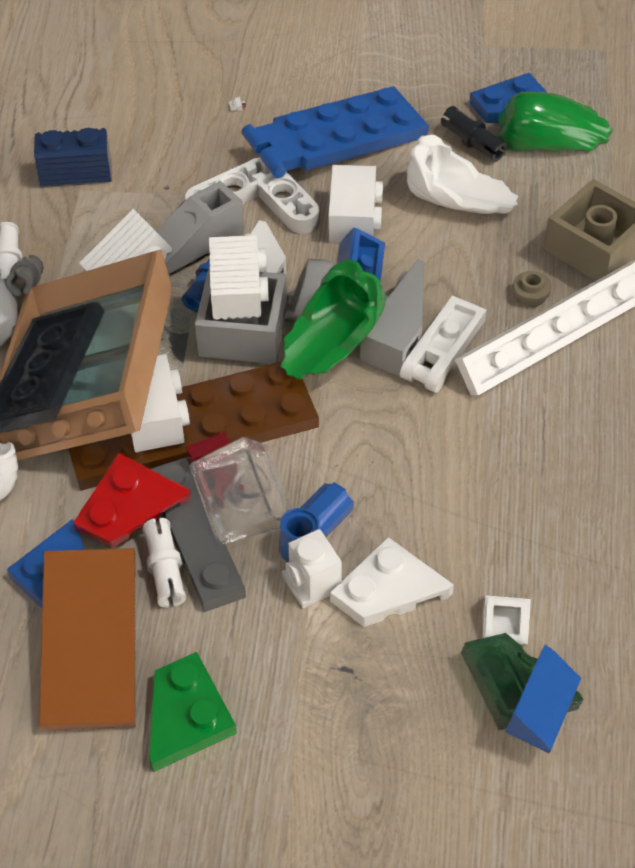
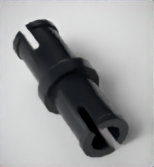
[441,106,508,162]

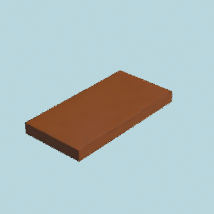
[39,548,136,731]

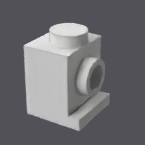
[282,529,342,609]

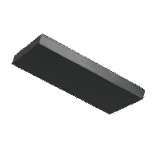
[0,301,105,433]

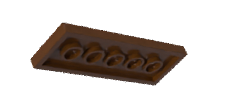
[68,362,319,491]

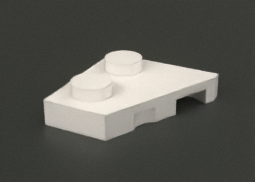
[330,537,454,627]

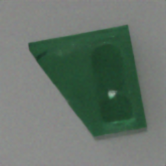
[461,633,584,730]

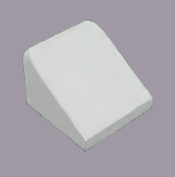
[482,595,531,645]

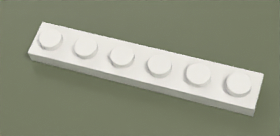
[455,259,635,395]

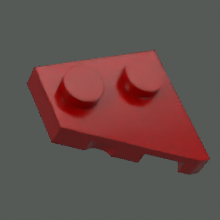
[73,453,191,549]

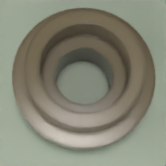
[513,271,552,307]

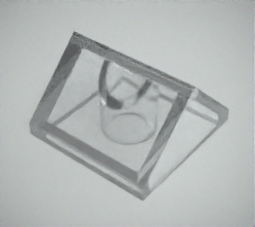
[189,437,292,545]

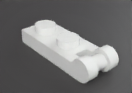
[400,295,487,393]

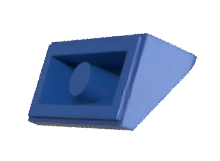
[337,227,385,282]
[505,644,581,753]

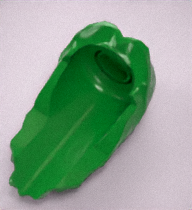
[498,91,613,152]
[281,259,386,379]

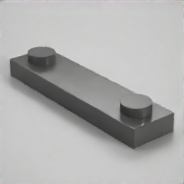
[151,457,246,612]

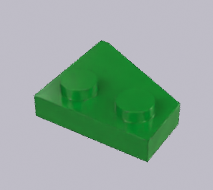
[149,652,237,772]

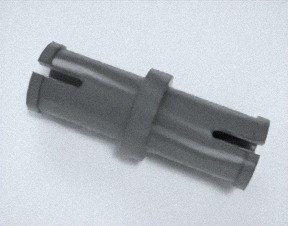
[6,255,44,296]

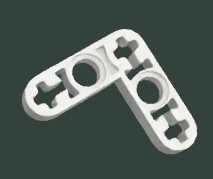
[185,157,319,234]

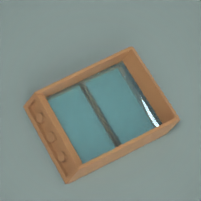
[0,249,172,461]

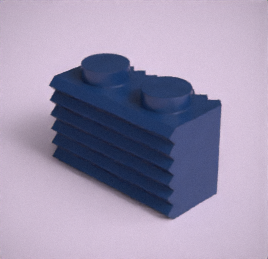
[34,128,112,186]

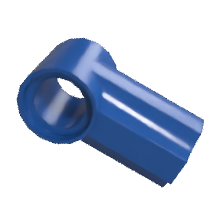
[279,482,354,562]

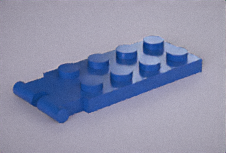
[241,86,429,178]

